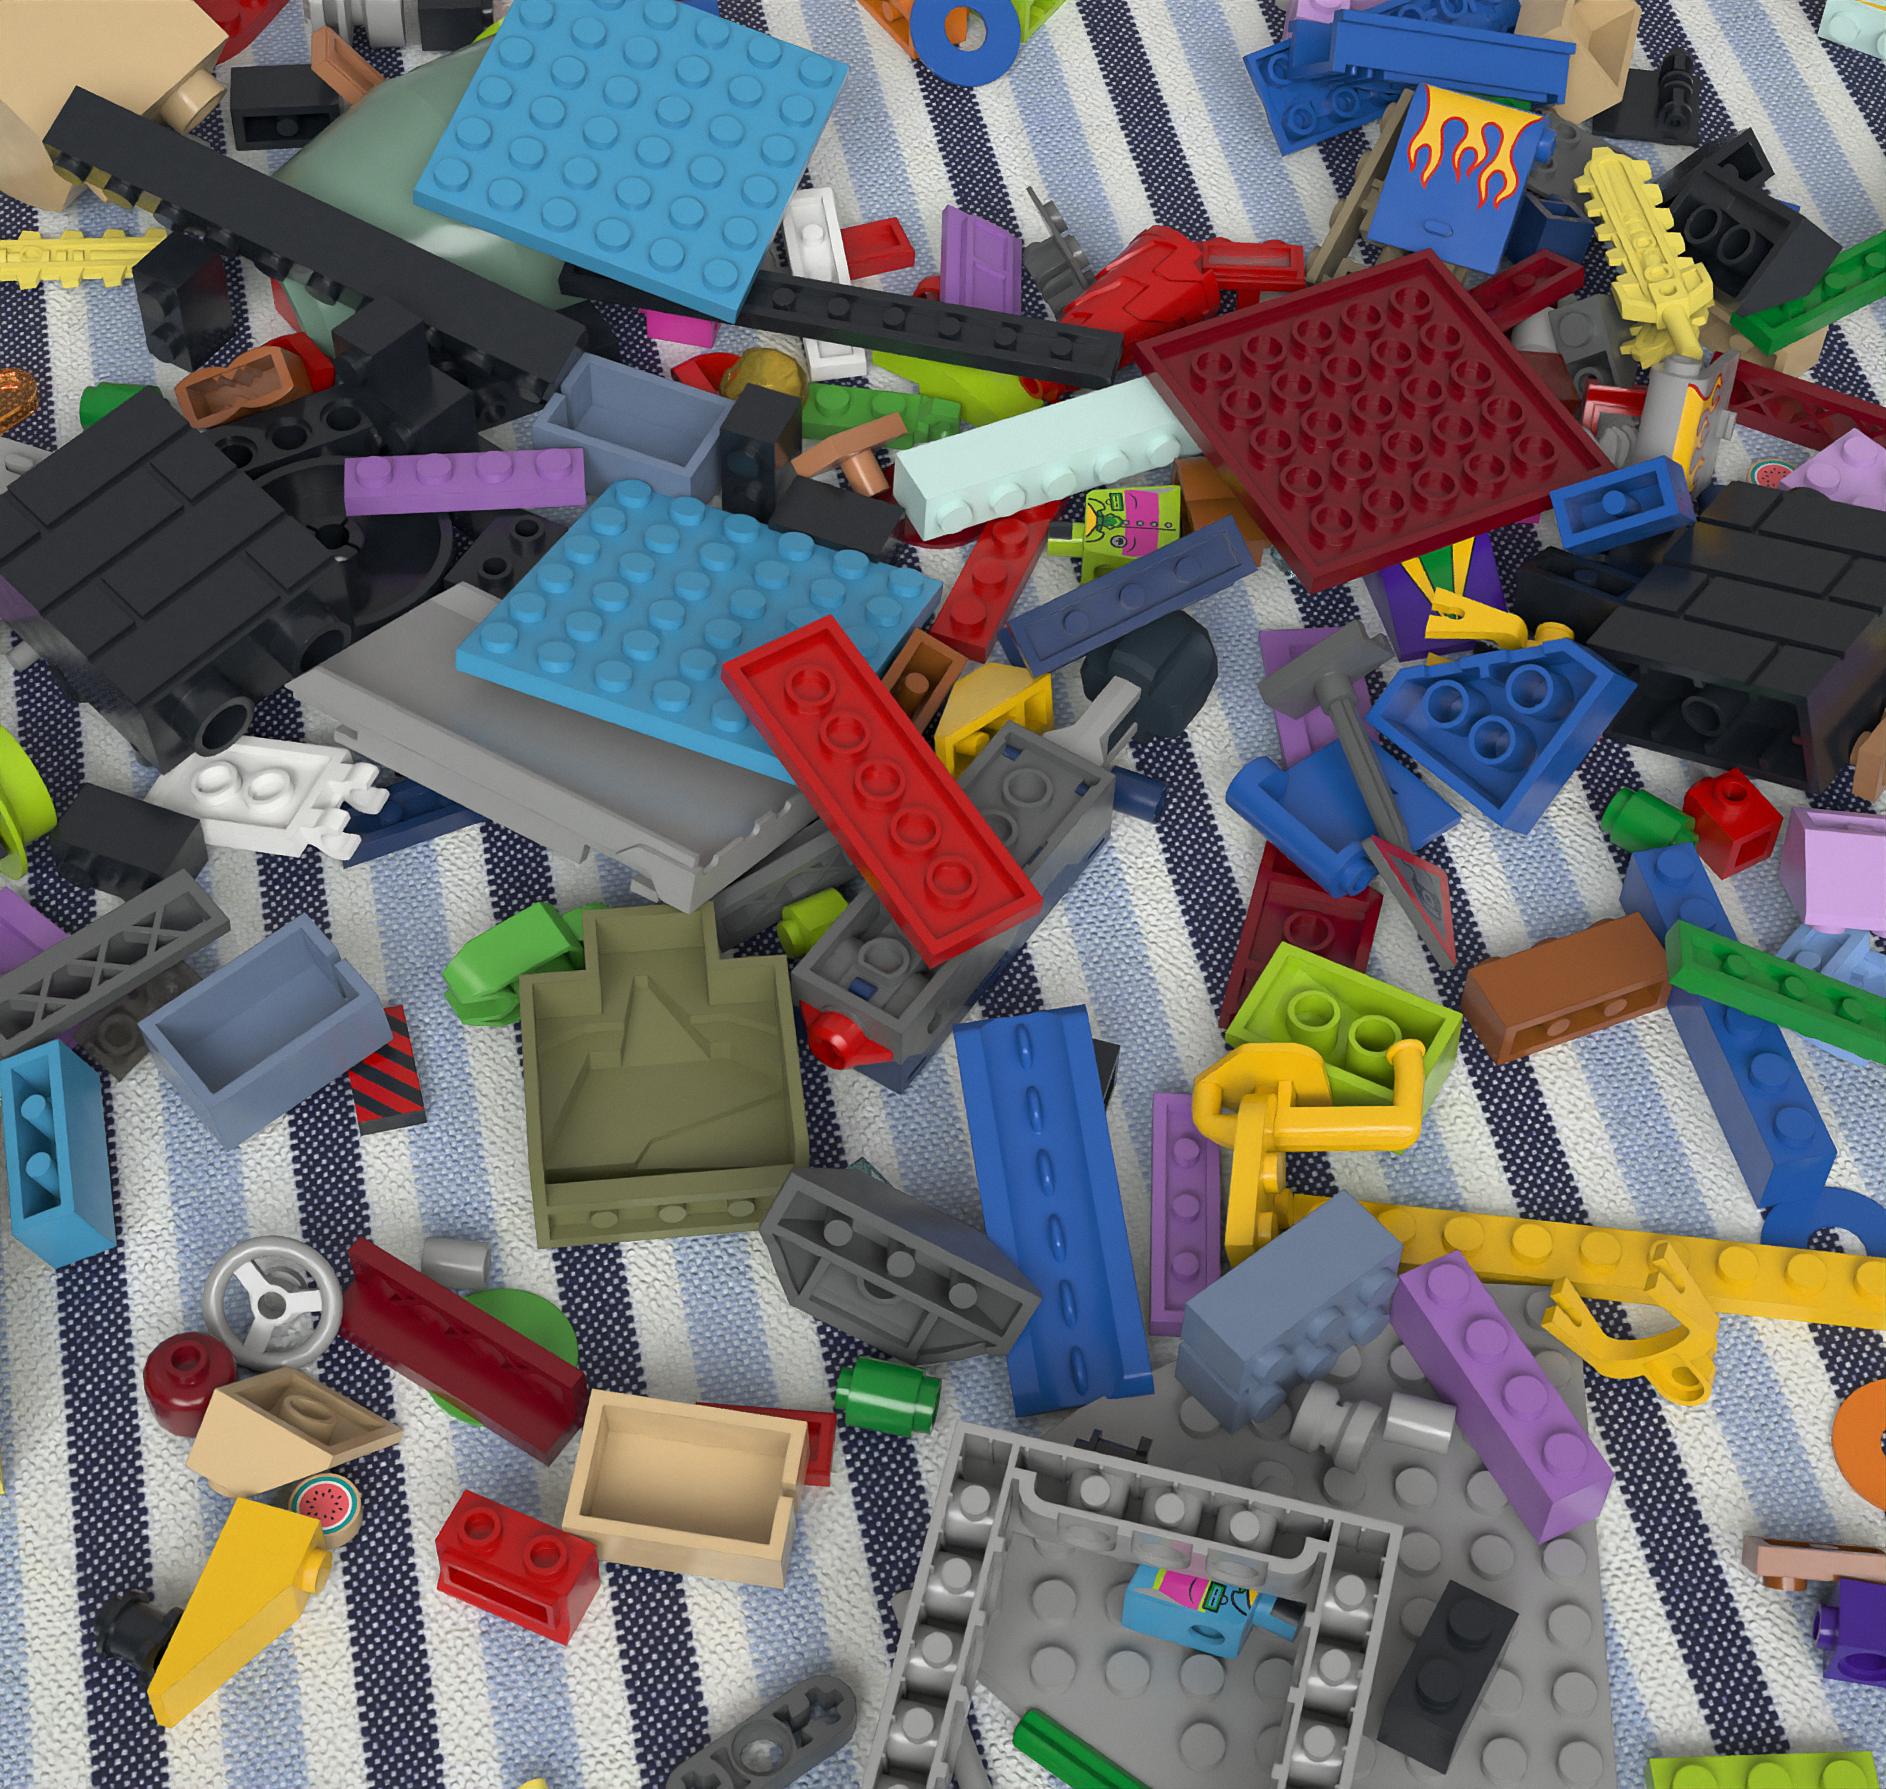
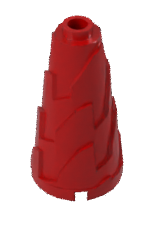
[1019,225,1221,402]

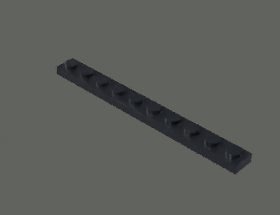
[558,261,1124,390]

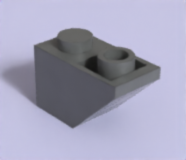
[1548,294,1639,420]

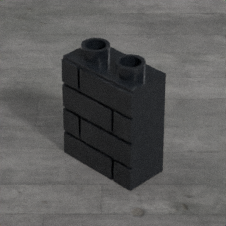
[0,385,356,776]
[1586,481,1886,795]

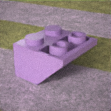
[1778,806,1886,938]

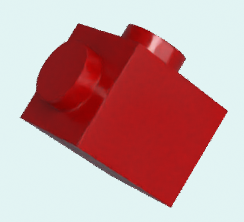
[1682,767,1784,881]

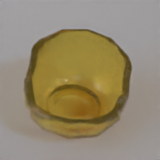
[718,347,809,411]

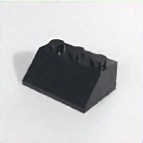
[1666,158,1843,317]

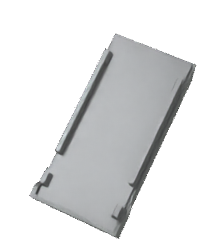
[284,581,819,915]

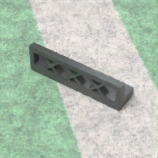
[708,819,861,953]
[0,868,231,1061]

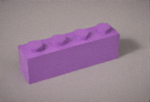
[1389,1249,1615,1545]

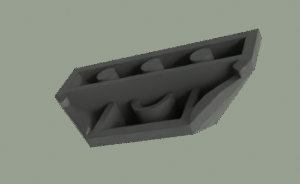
[758,1167,1042,1366]

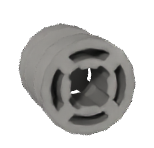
[1288,1379,1384,1475]

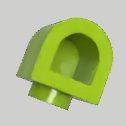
[777,887,849,960]

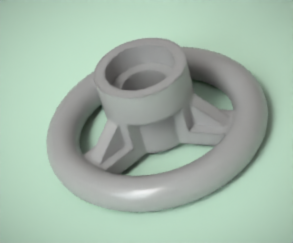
[202,1235,343,1373]

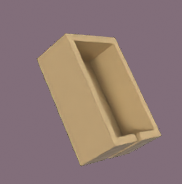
[1514,0,1642,125]
[561,1389,810,1590]

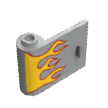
[1631,349,1741,501]

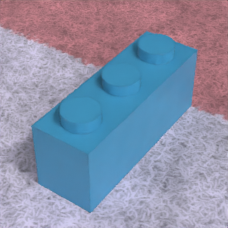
[0,1038,117,1269]

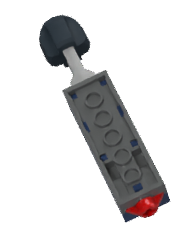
[791,610,1218,1095]

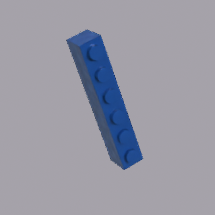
[1619,842,1838,1209]

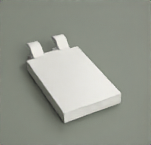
[143,735,390,860]

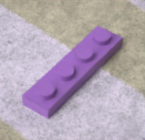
[344,448,586,516]
[1149,1092,1221,1337]

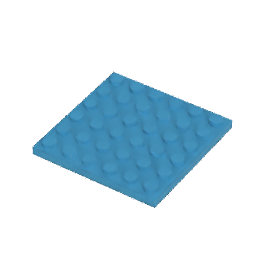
[413,0,850,324]
[455,479,944,786]

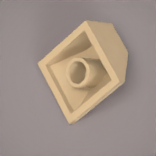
[185,1367,404,1499]

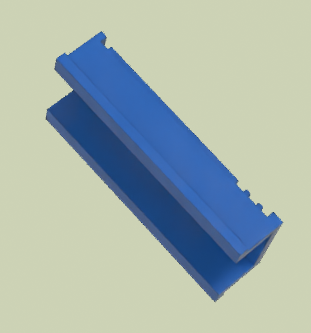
[1287,9,1576,109]

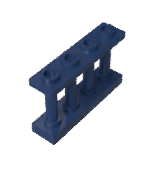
[997,514,1258,679]

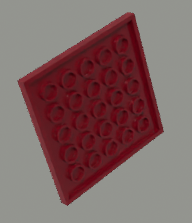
[1133,248,1618,595]

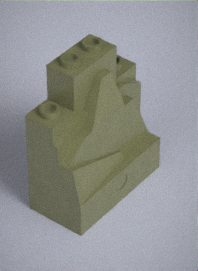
[518,901,809,1249]

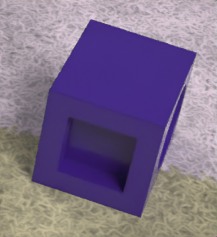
[1812,1578,1886,1688]

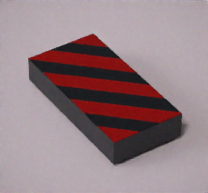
[348,1005,427,1136]

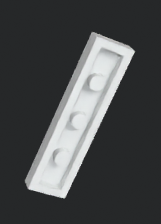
[781,186,867,382]

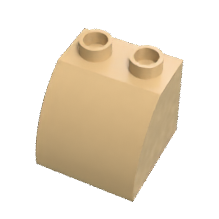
[0,0,229,213]

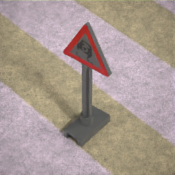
[1257,619,1457,972]

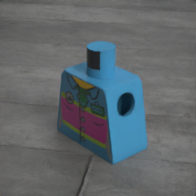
[1121,1564,1307,1659]

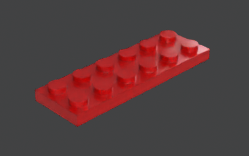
[720,614,1044,969]

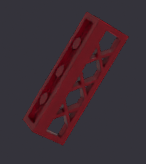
[1468,248,1585,339]
[1709,351,1886,452]
[337,1236,589,1467]

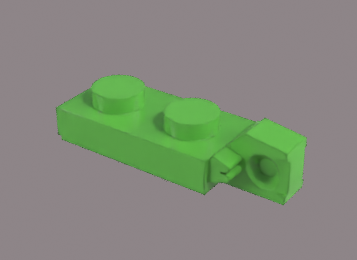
[802,382,962,450]

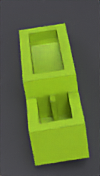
[872,350,1045,427]

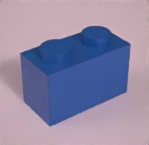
[1549,455,1697,557]

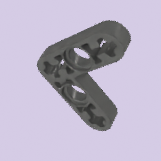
[666,1675,857,1789]

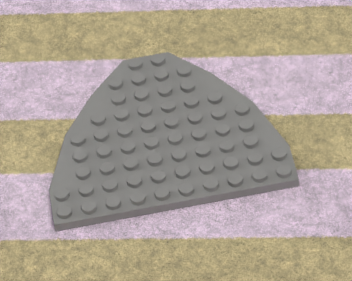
[977,1283,1618,1789]

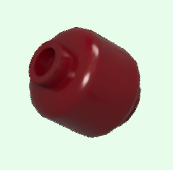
[143,1331,241,1439]

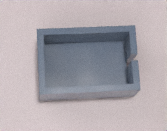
[531,352,736,505]
[137,912,394,1152]
[1174,1189,1404,1435]

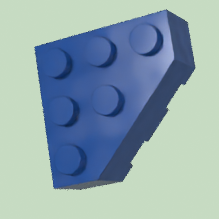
[1364,638,1639,835]

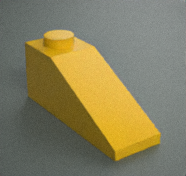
[934,662,1054,781]
[147,1497,333,1729]

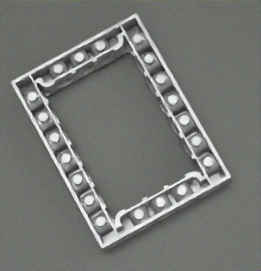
[861,1419,1404,1789]

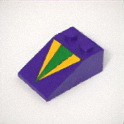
[1362,532,1508,663]

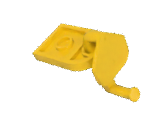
[1191,1039,1426,1269]

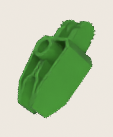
[442,901,609,1027]

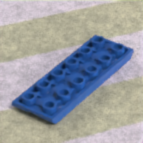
[1242,0,1521,157]
[952,1004,1155,1418]

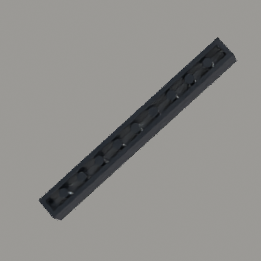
[42,85,590,403]

